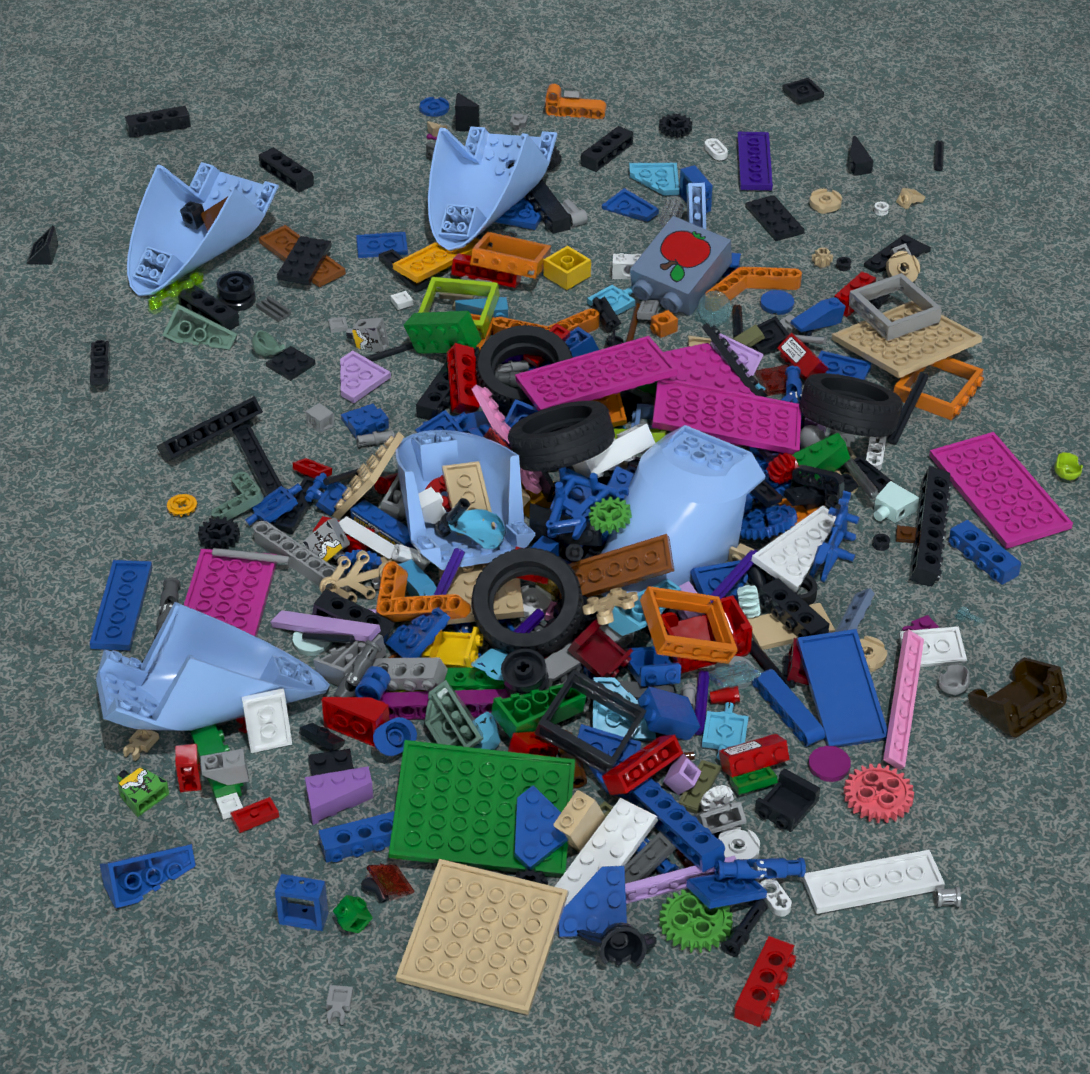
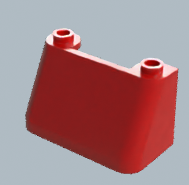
[661,596,753,674]

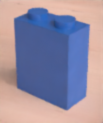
[638,686,700,740]

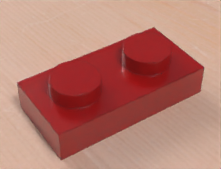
[293,458,332,478]
[230,797,279,833]

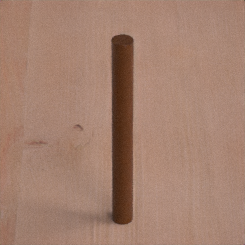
[626,303,641,342]

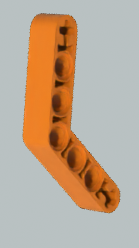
[704,267,802,312]
[492,308,599,335]

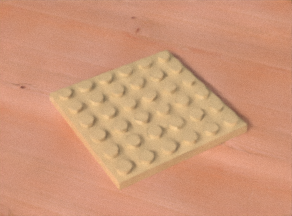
[832,301,982,378]
[396,859,568,1015]

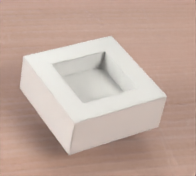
[390,291,413,310]
[216,792,243,819]

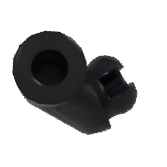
[361,877,390,903]

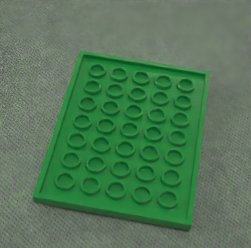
[388,740,575,878]

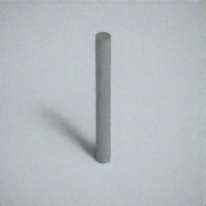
[212,548,290,564]

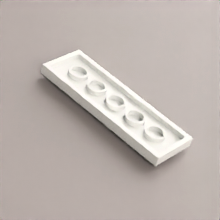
[555,798,658,907]
[803,850,945,914]

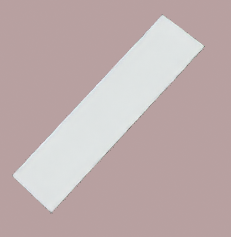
[339,517,395,559]

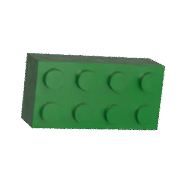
[404,311,482,354]

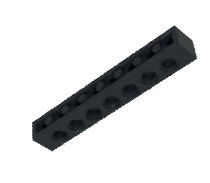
[910,465,952,587]

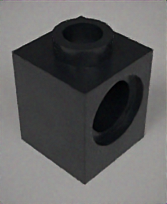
[180,201,204,229]

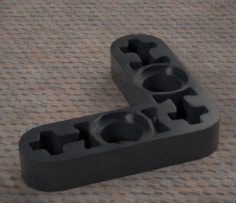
[792,465,845,510]

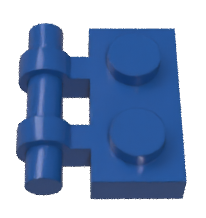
[305,473,347,516]

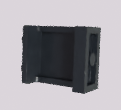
[755,768,820,832]

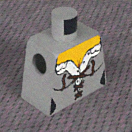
[346,318,389,353]
[302,517,350,563]

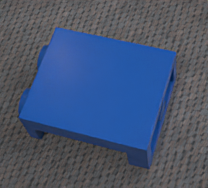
[627,646,681,686]

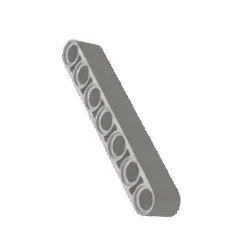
[253,521,351,598]

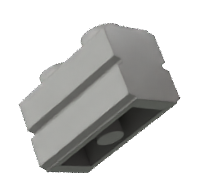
[694,802,747,834]

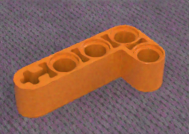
[546,84,607,119]

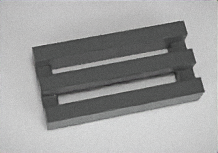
[256,296,291,322]

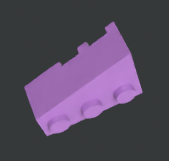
[305,766,373,825]

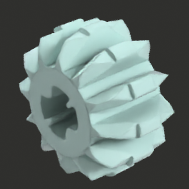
[737,585,761,618]

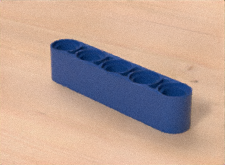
[752,669,825,747]

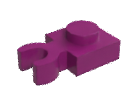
[902,615,939,631]

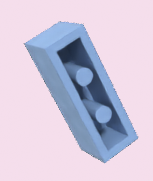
[686,183,706,229]

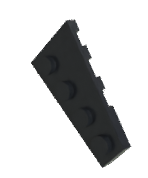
[864,234,931,274]
[529,503,602,546]

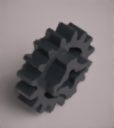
[659,113,692,138]
[198,516,240,550]

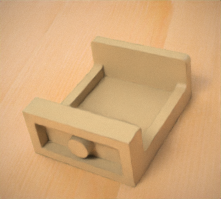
[553,790,606,852]

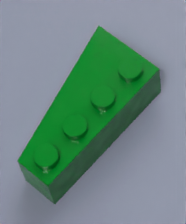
[491,684,586,739]

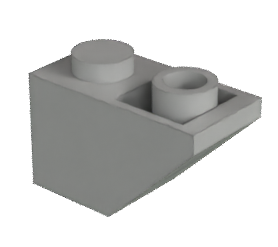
[200,749,249,785]

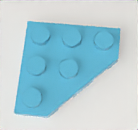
[629,163,679,195]
[593,677,656,741]

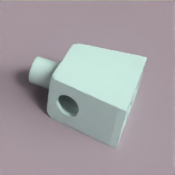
[874,481,919,523]

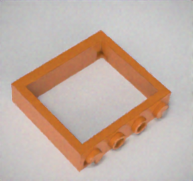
[470,232,551,279]
[894,357,984,421]
[640,586,738,664]

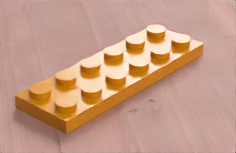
[393,237,480,283]

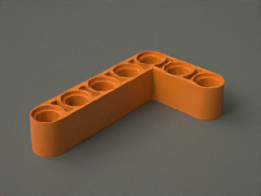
[376,561,471,622]

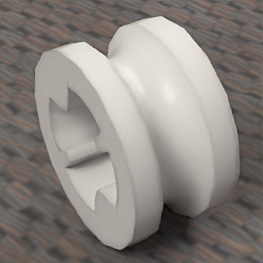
[874,202,889,216]

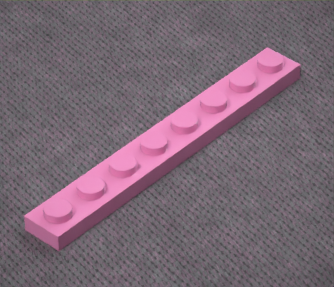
[472,384,542,494]
[883,629,924,770]

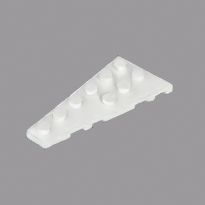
[751,506,836,593]

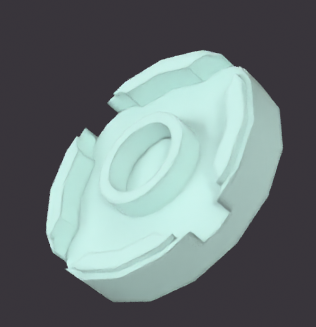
[292,631,332,656]

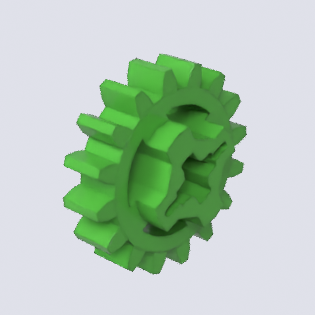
[589,497,632,534]

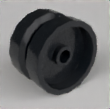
[216,271,256,312]
[501,649,549,696]

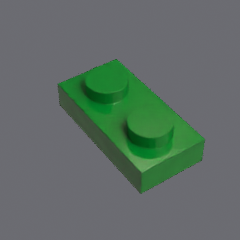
[729,766,778,795]

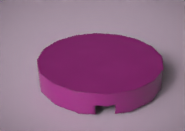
[808,746,851,782]

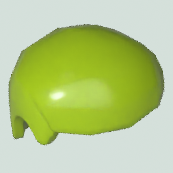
[1054,452,1083,480]

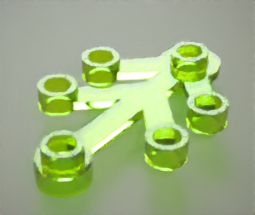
[148,272,204,310]

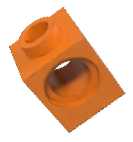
[650,310,678,338]

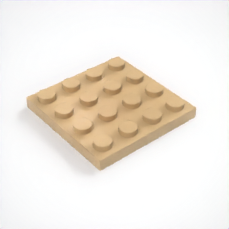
[332,432,404,519]
[439,563,524,625]

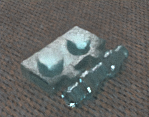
[709,661,761,688]

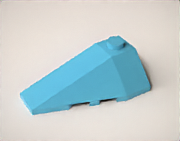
[608,579,681,636]

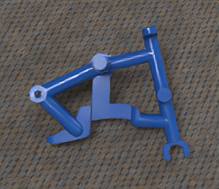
[546,467,629,540]
[809,491,860,582]

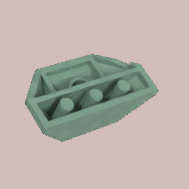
[425,680,484,748]

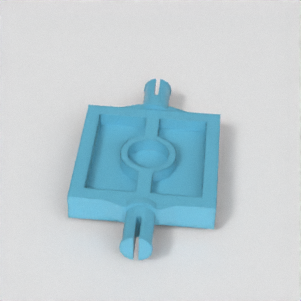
[587,285,635,315]
[702,702,749,760]

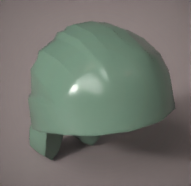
[252,330,286,357]

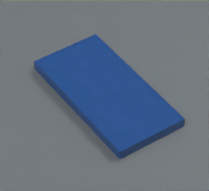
[796,629,888,748]

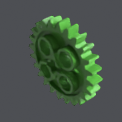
[659,889,733,953]

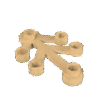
[319,550,386,603]
[582,588,639,625]

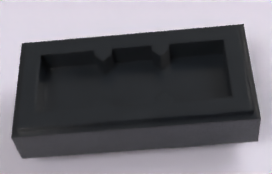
[299,723,345,751]

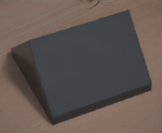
[455,93,480,132]
[26,225,58,265]

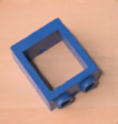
[679,165,713,213]
[275,874,329,931]

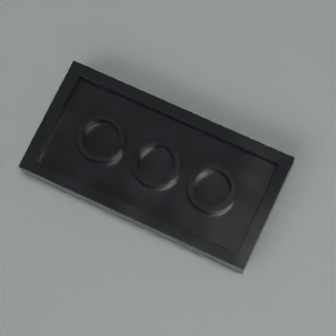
[745,195,805,242]
[277,236,332,285]

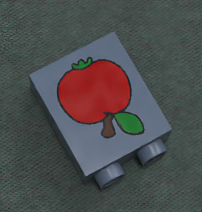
[630,216,732,316]

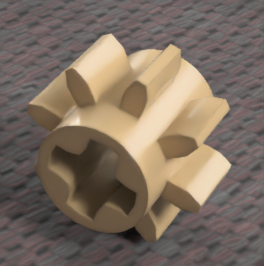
[812,248,833,267]

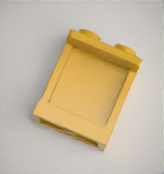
[422,627,483,668]

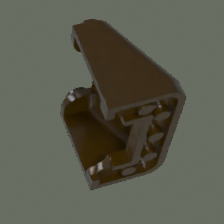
[967,657,1067,737]

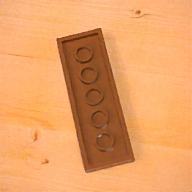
[259,225,346,287]
[559,534,675,599]

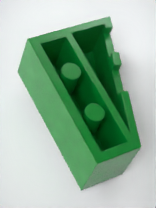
[791,433,850,486]

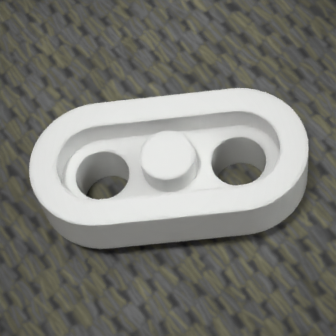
[705,138,728,160]

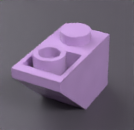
[663,754,701,795]

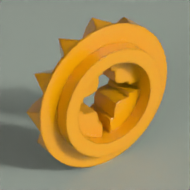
[167,494,197,517]

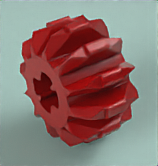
[766,452,799,484]

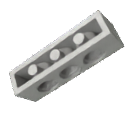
[361,658,448,691]

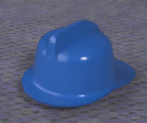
[373,717,417,756]

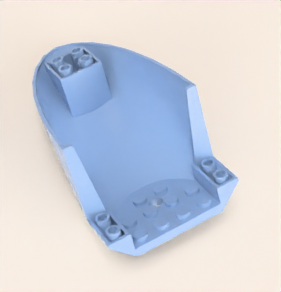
[428,127,557,251]
[127,162,279,296]
[601,425,765,597]
[395,430,535,570]
[96,602,330,731]

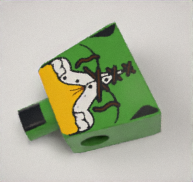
[117,768,169,817]

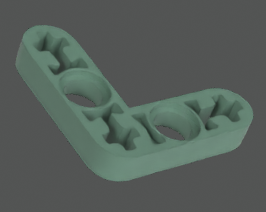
[211,472,264,520]

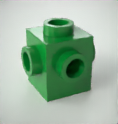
[333,895,373,933]

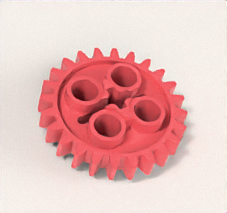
[843,763,914,823]

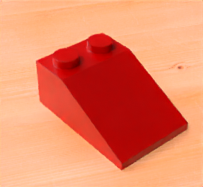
[321,697,390,748]

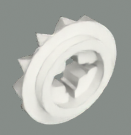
[701,785,734,811]

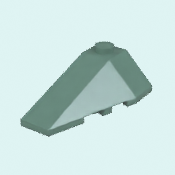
[163,304,238,350]

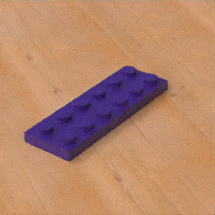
[737,132,773,191]

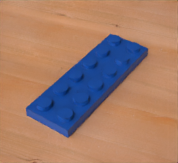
[90,560,152,650]

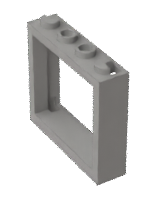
[849,273,942,341]

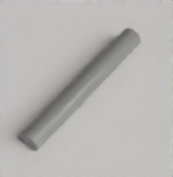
[795,335,826,345]

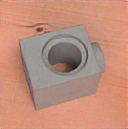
[305,403,335,434]

